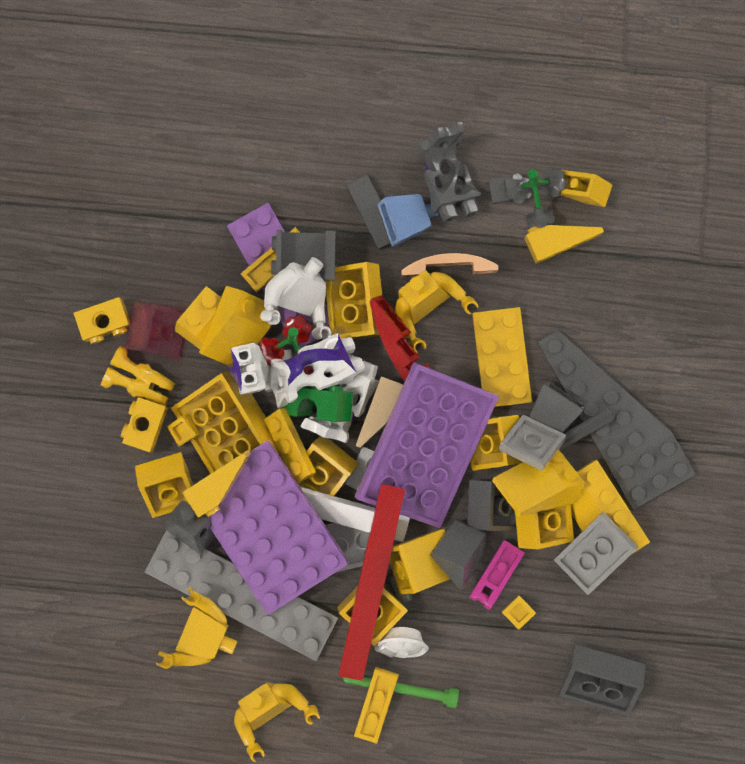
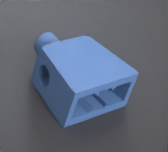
[377,194,439,247]

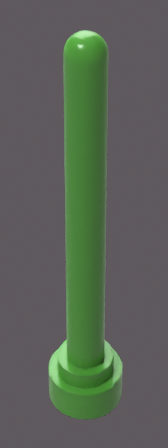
[343,677,459,709]

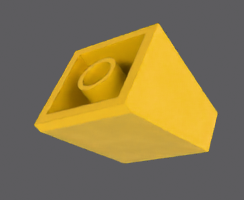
[389,529,450,595]

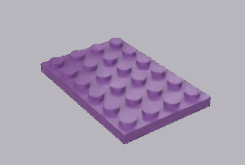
[355,362,499,528]
[203,440,349,615]

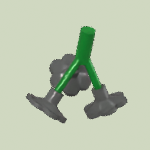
[504,168,567,228]

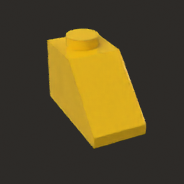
[560,170,613,207]

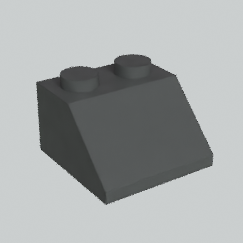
[467,480,517,531]

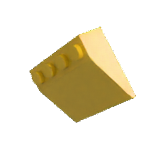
[171,370,279,474]

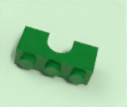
[279,385,353,422]

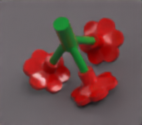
[259,315,314,375]

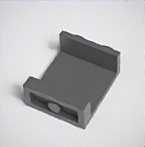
[271,230,336,282]

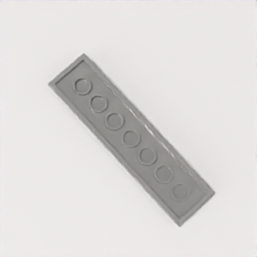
[144,530,339,661]

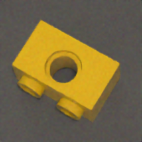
[74,297,132,344]
[121,397,169,453]

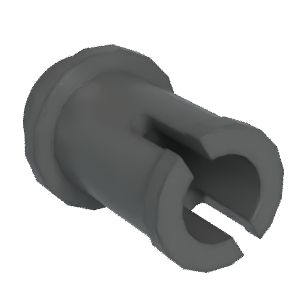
[387,576,413,604]

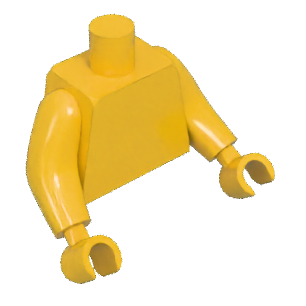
[395,270,478,354]
[156,587,238,669]
[234,683,320,762]

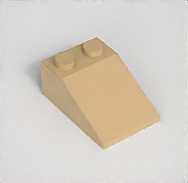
[356,377,403,448]

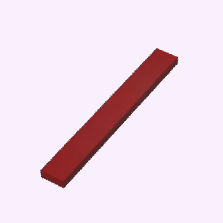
[338,483,405,681]

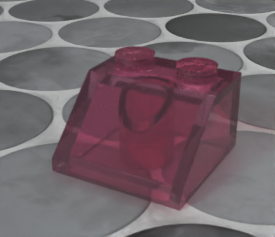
[125,302,185,360]

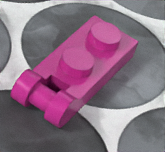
[469,540,525,610]

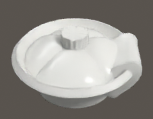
[375,627,429,658]

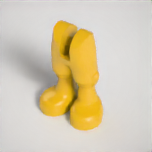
[101,346,176,405]

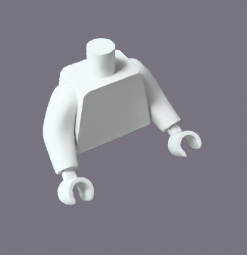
[261,257,331,340]

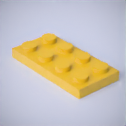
[472,307,532,407]

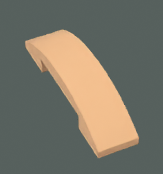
[401,253,498,278]

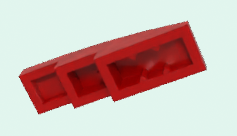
[369,295,420,381]

